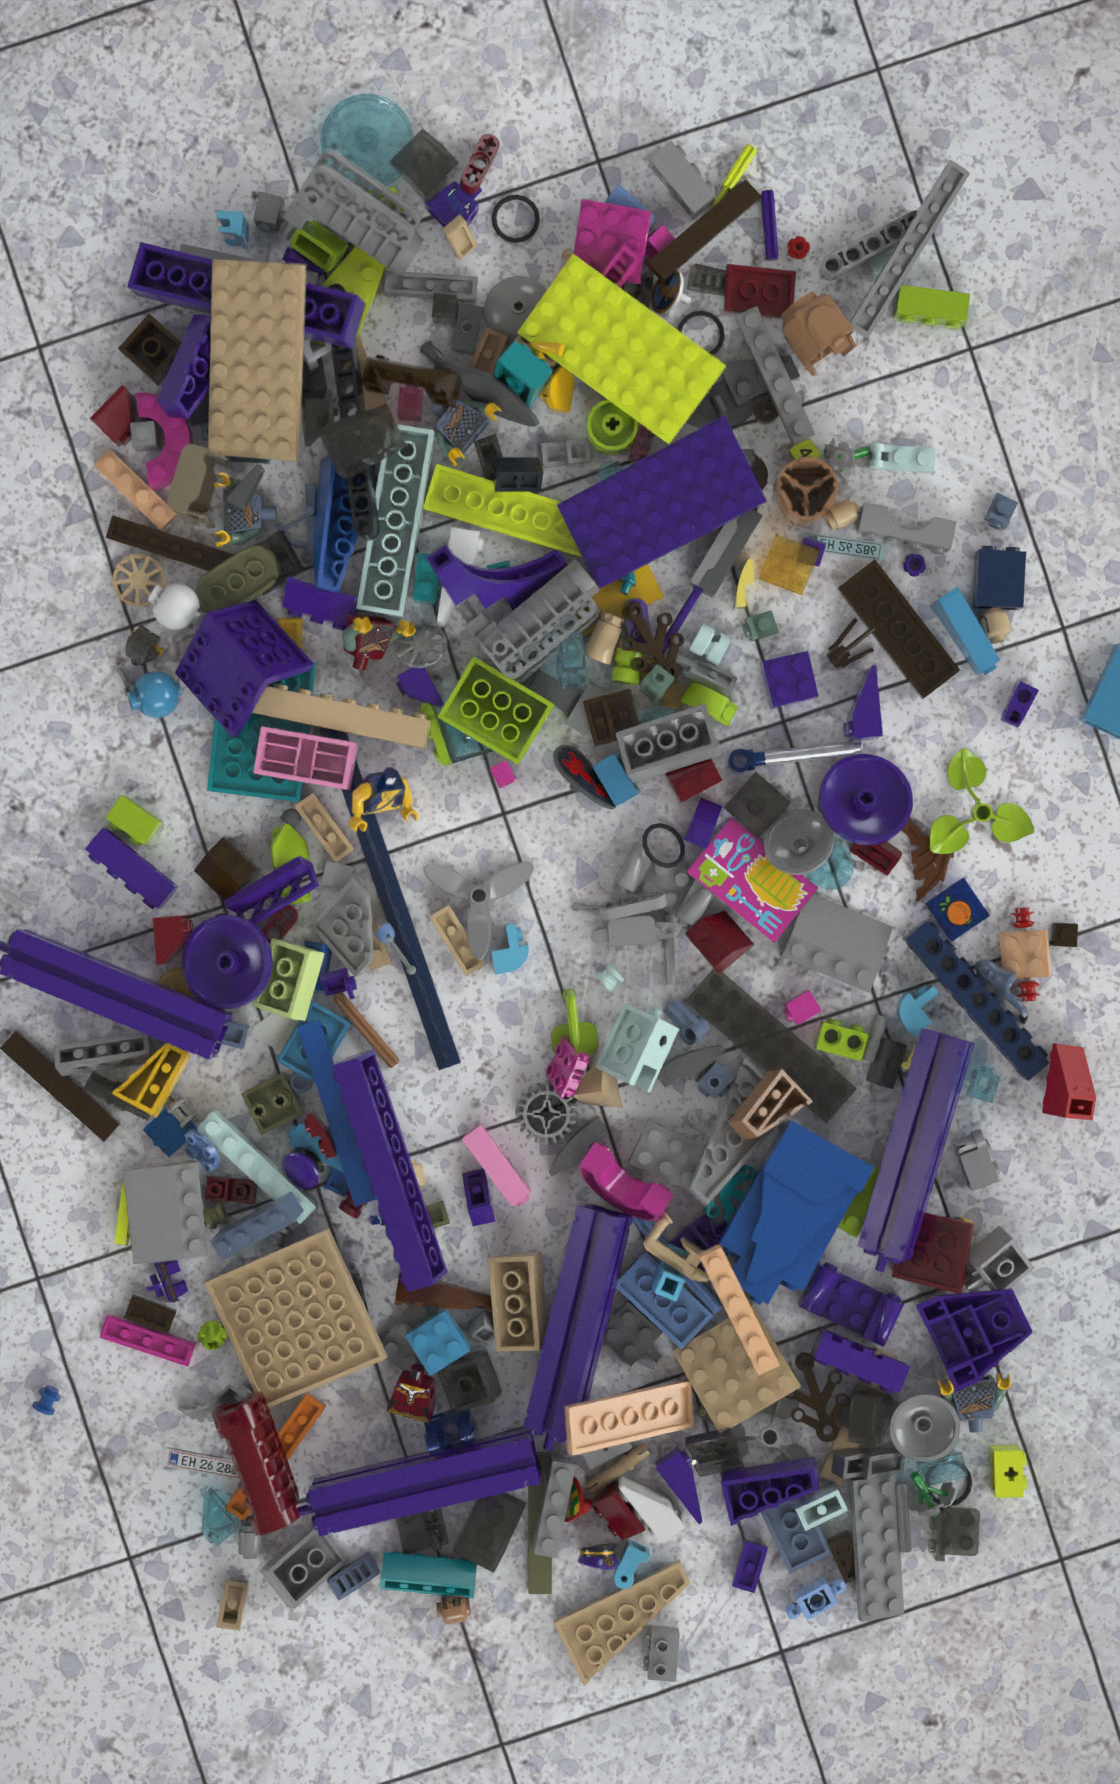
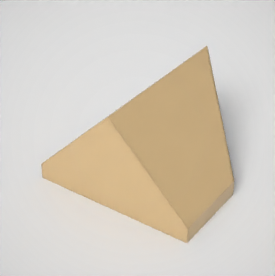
[572,1061,623,1108]

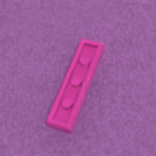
[99,1314,196,1367]

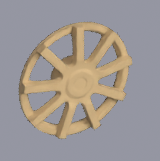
[112,554,165,607]

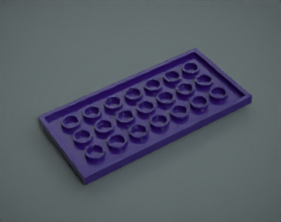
[557,415,768,589]

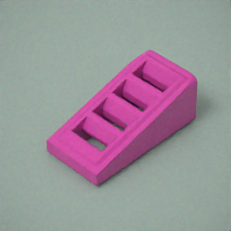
[601,243,642,288]

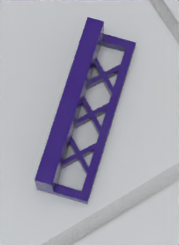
[224,856,319,924]

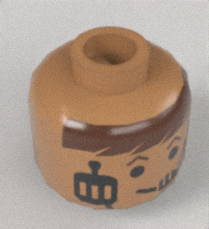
[436,1595,471,1625]

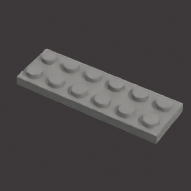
[849,1475,904,1622]

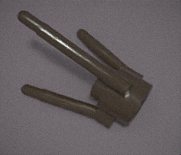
[826,618,876,669]

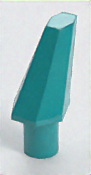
[619,572,636,595]

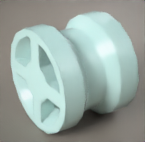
[596,963,624,992]

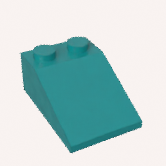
[493,340,553,409]

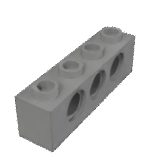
[54,1033,154,1076]

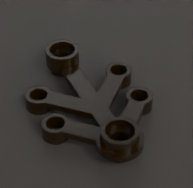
[619,602,684,683]
[785,1352,850,1442]

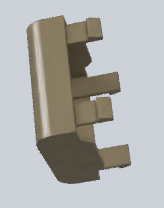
[167,444,233,529]

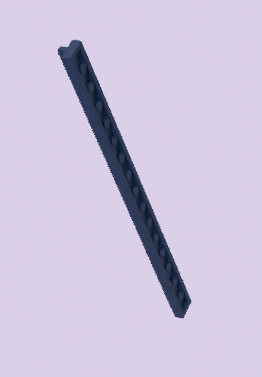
[320,727,461,1070]

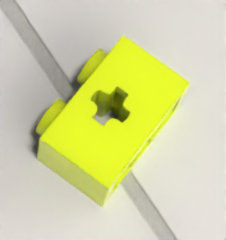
[990,1445,1027,1498]

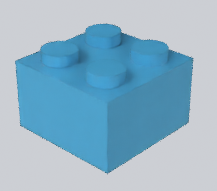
[405,1308,471,1376]

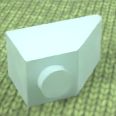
[795,1483,848,1531]

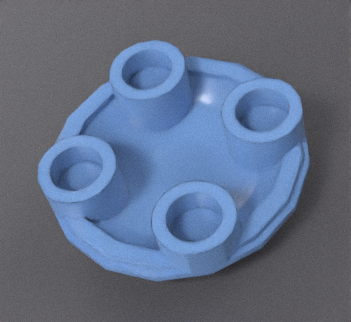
[184,1130,220,1172]

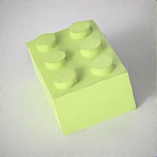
[252,938,325,1021]

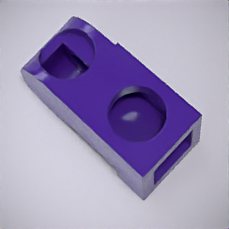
[1000,681,1039,728]

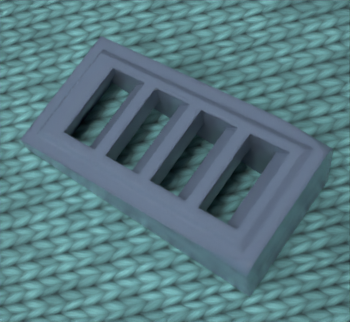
[327,1552,381,1601]

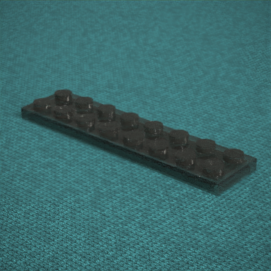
[685,968,857,1124]

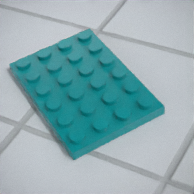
[207,662,317,802]

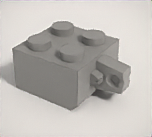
[963,1226,1034,1292]

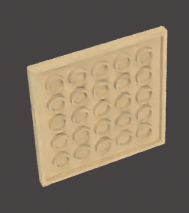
[204,1228,388,1407]

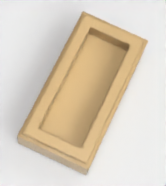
[442,215,478,260]

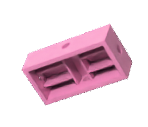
[253,726,358,790]

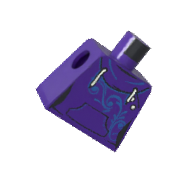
[425,180,482,227]

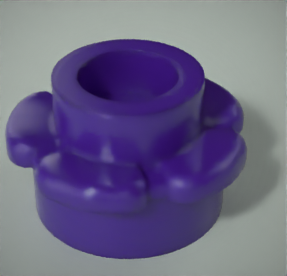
[903,554,926,577]

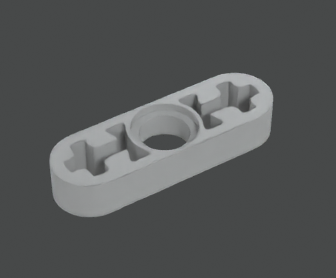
[598,890,667,920]

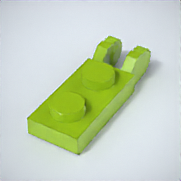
[419,702,454,766]

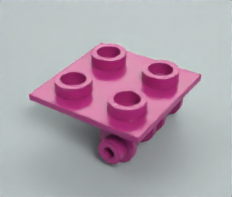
[546,1035,590,1099]

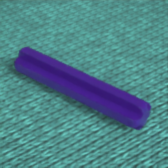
[761,190,779,261]

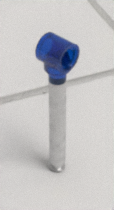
[727,740,863,774]

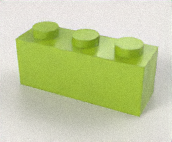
[894,285,970,330]

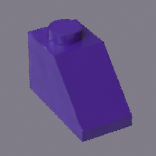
[396,663,444,708]
[683,797,722,849]
[462,1169,496,1227]

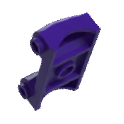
[797,1262,904,1347]

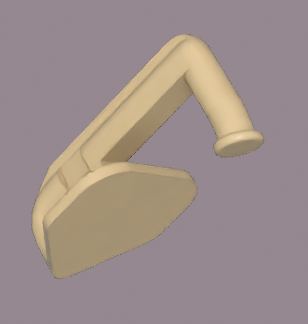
[643,1212,710,1282]

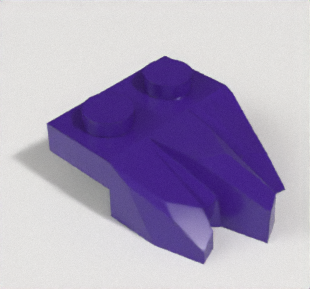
[668,1211,728,1272]

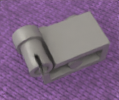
[952,1129,1000,1191]

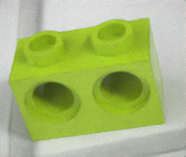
[814,1018,869,1061]

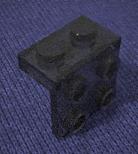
[928,1507,980,1561]

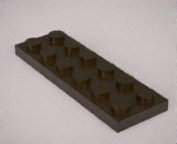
[837,559,960,699]

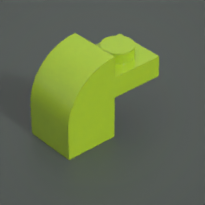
[681,681,738,727]

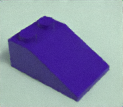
[843,665,883,741]

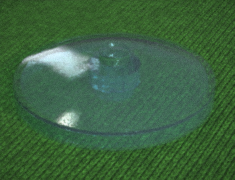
[320,94,414,190]

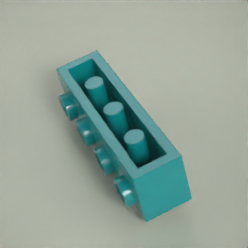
[380,1551,477,1599]

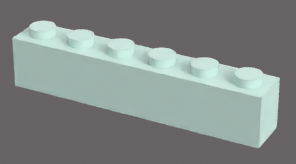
[197,1109,319,1224]

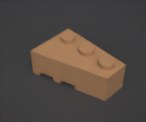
[728,1069,813,1139]

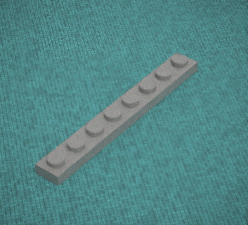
[850,160,970,339]

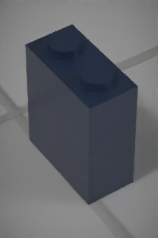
[972,546,1026,611]

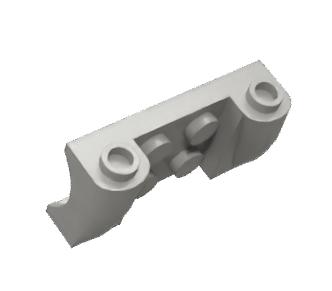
[613,841,714,929]

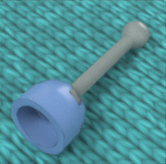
[374,923,416,975]

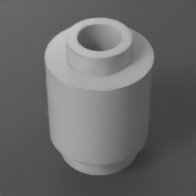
[238,1522,262,1559]

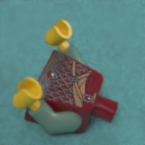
[341,614,416,671]

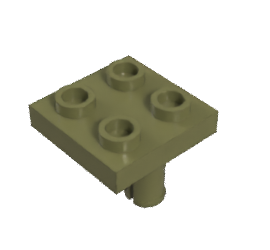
[241,1072,304,1135]

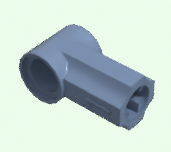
[664,998,710,1045]

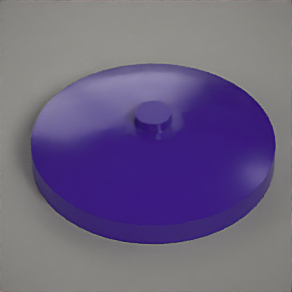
[819,754,913,845]
[182,915,272,1009]

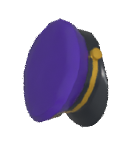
[282,1148,324,1188]
[577,1543,619,1570]

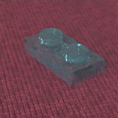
[915,1452,968,1486]

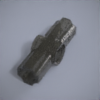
[84,1072,151,1120]

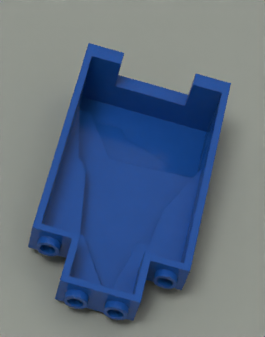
[718,1119,875,1305]

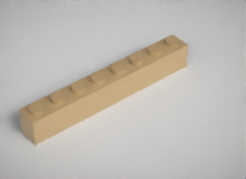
[252,684,431,749]

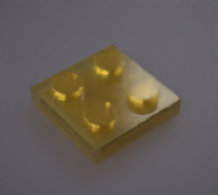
[758,534,820,595]

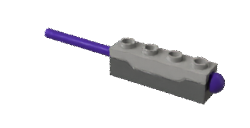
[662,507,763,654]

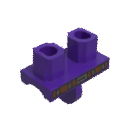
[146,1260,189,1303]

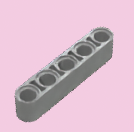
[819,210,917,281]

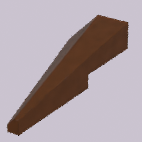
[394,1270,492,1311]

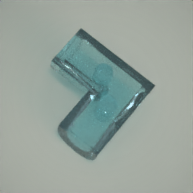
[439,719,494,764]

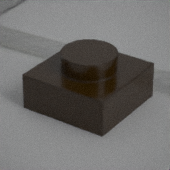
[1052,923,1078,947]

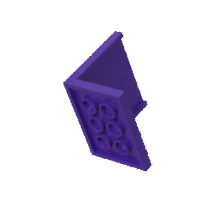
[175,600,314,738]

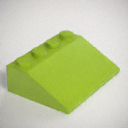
[438,656,555,765]

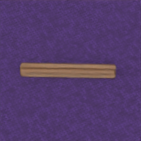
[332,992,400,1068]

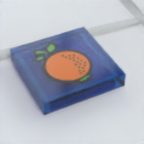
[924,877,990,942]

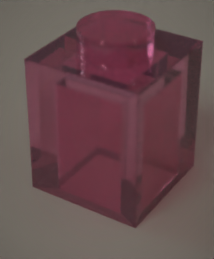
[397,385,424,422]

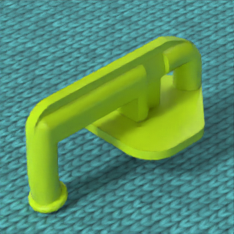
[270,824,311,905]
[551,989,599,1059]

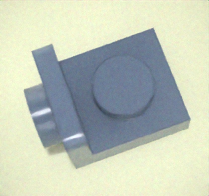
[984,493,1018,530]

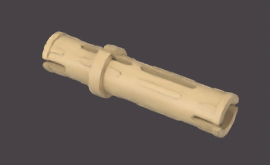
[586,1442,652,1494]

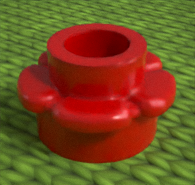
[787,236,810,259]

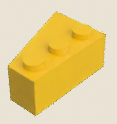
[112,1043,192,1118]

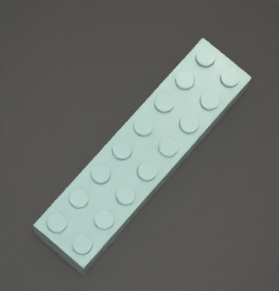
[356,422,435,620]

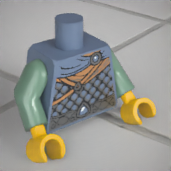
[431,399,502,466]
[213,473,277,547]
[937,1373,1012,1433]

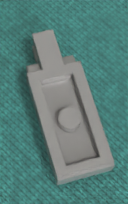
[675,654,738,698]

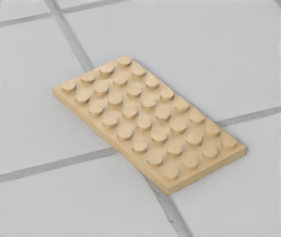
[208,259,306,461]

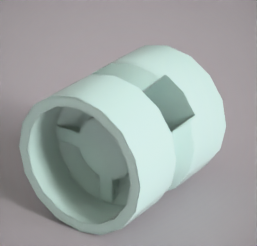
[689,623,732,665]

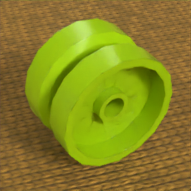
[586,399,638,456]

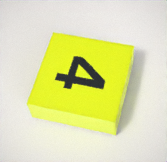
[788,439,822,460]

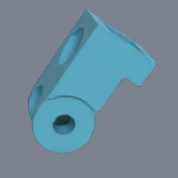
[614,1539,650,1589]

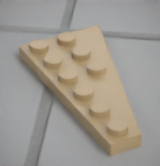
[554,1560,690,1686]

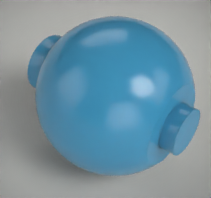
[127,671,182,718]

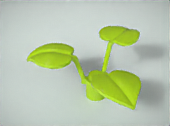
[929,748,1035,854]

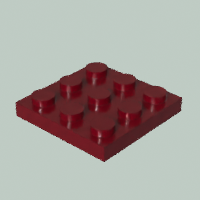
[892,1212,974,1294]

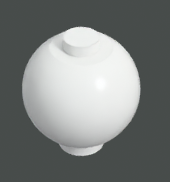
[148,583,201,630]

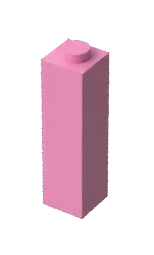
[462,1123,531,1207]

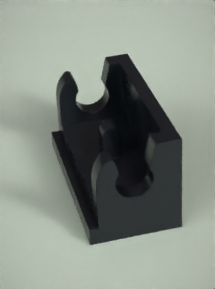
[492,457,544,492]

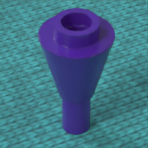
[282,247,324,276]

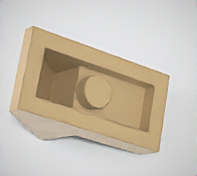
[216,1580,249,1631]

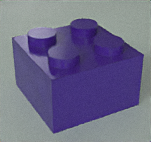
[760,651,819,709]

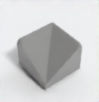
[468,1310,495,1345]

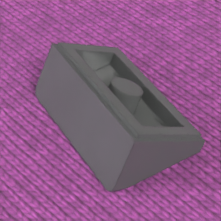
[866,1037,907,1089]

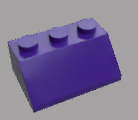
[282,577,358,631]

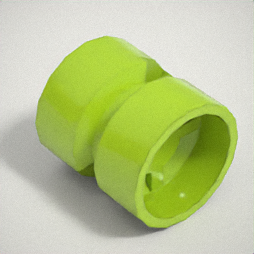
[611,648,645,685]

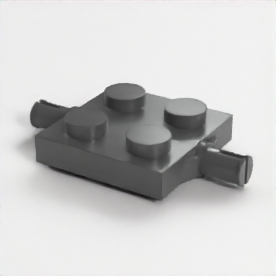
[603,1300,663,1366]

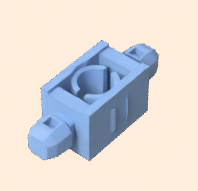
[785,1577,847,1621]

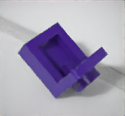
[320,967,357,1000]

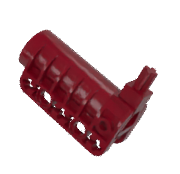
[210,1391,300,1535]

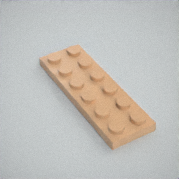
[565,1379,694,1456]

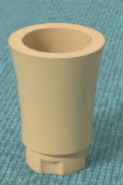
[581,611,624,665]

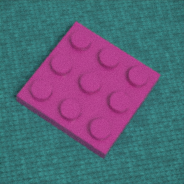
[573,199,652,284]

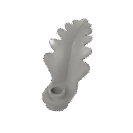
[177,1384,253,1422]

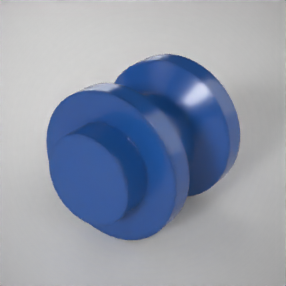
[32,1385,61,1415]

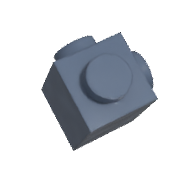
[696,1060,734,1099]

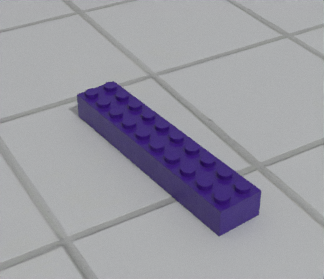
[127,242,365,349]
[332,1049,448,1292]

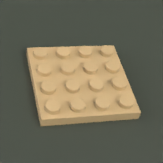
[673,1304,801,1434]

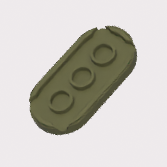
[195,545,280,613]

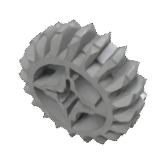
[515,1081,578,1145]

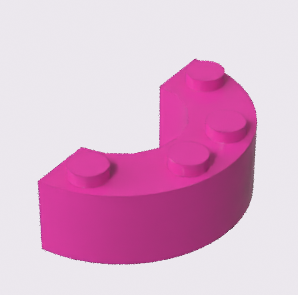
[135,392,194,491]
[579,1142,674,1221]

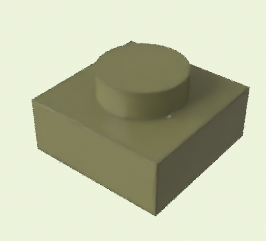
[426,1200,450,1228]

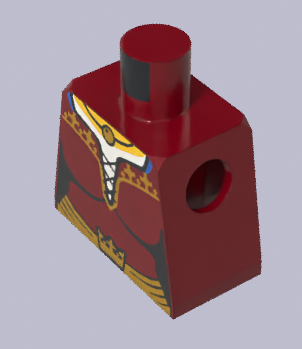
[386,1364,435,1423]

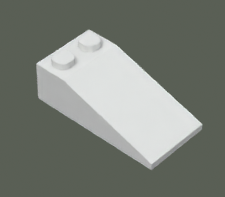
[437,527,485,627]

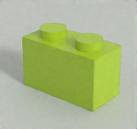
[289,220,348,272]
[105,795,163,846]

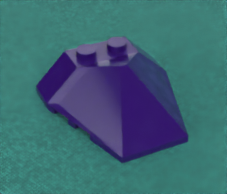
[916,1288,1033,1392]

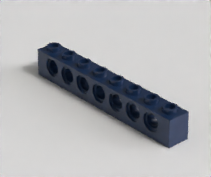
[902,921,1050,1081]

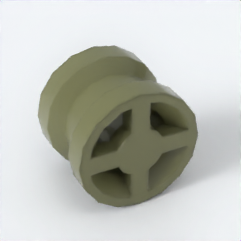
[203,1201,229,1230]

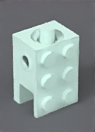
[595,1003,680,1093]

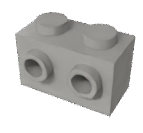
[643,1625,680,1682]

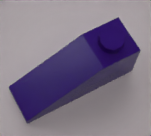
[655,1446,703,1524]

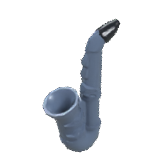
[975,959,1028,1024]

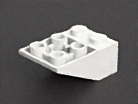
[618,1475,685,1544]

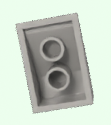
[259,1528,348,1608]

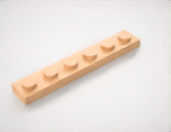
[698,1244,780,1375]

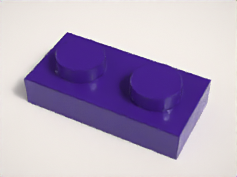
[732,1539,768,1593]

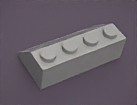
[616,703,722,783]

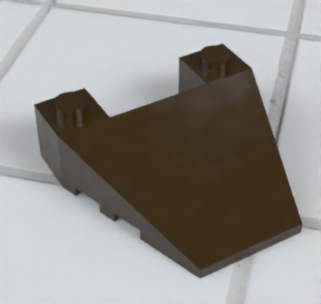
[361,355,462,408]

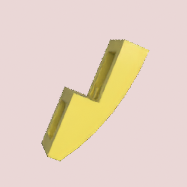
[735,559,754,609]

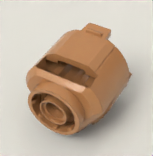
[781,291,857,377]
[773,457,839,526]

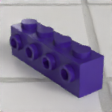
[85,827,179,909]

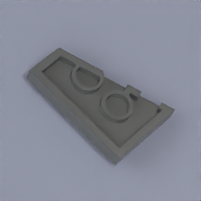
[721,355,800,407]

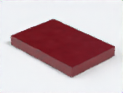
[723,264,796,319]

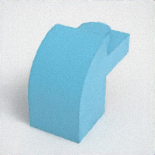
[491,923,529,975]
[897,985,939,1037]
[652,1243,688,1301]

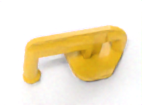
[527,341,575,413]

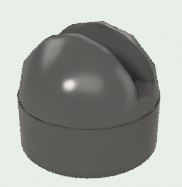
[280,808,301,828]

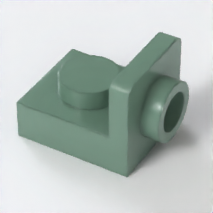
[742,610,779,642]
[639,665,674,705]

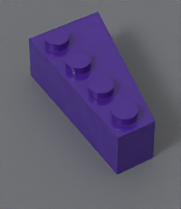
[156,314,211,419]
[811,1327,910,1394]
[721,1457,820,1526]

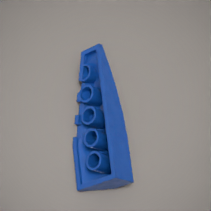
[313,452,375,593]

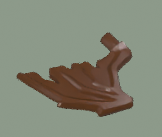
[902,818,954,902]

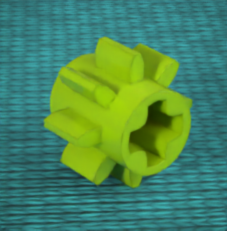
[197,1321,227,1350]

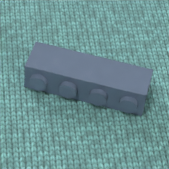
[210,1192,304,1260]

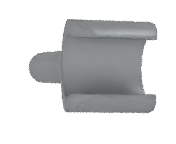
[116,667,135,697]

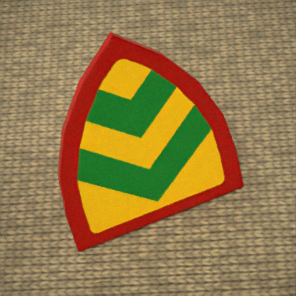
[565,1475,593,1523]

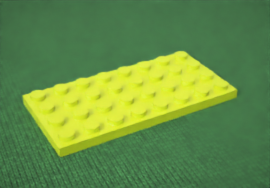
[517,254,726,445]

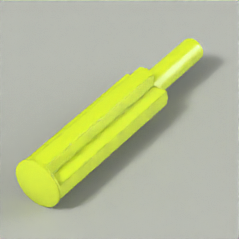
[712,144,758,207]

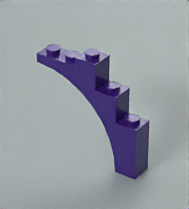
[426,545,568,610]

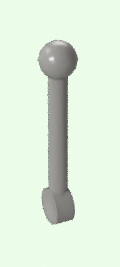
[571,902,600,911]

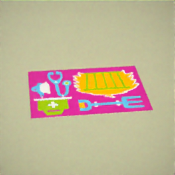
[687,817,818,943]

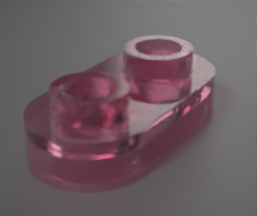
[628,425,654,463]

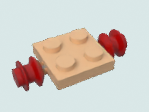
[999,907,1051,1002]

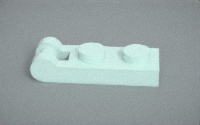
[869,443,936,473]

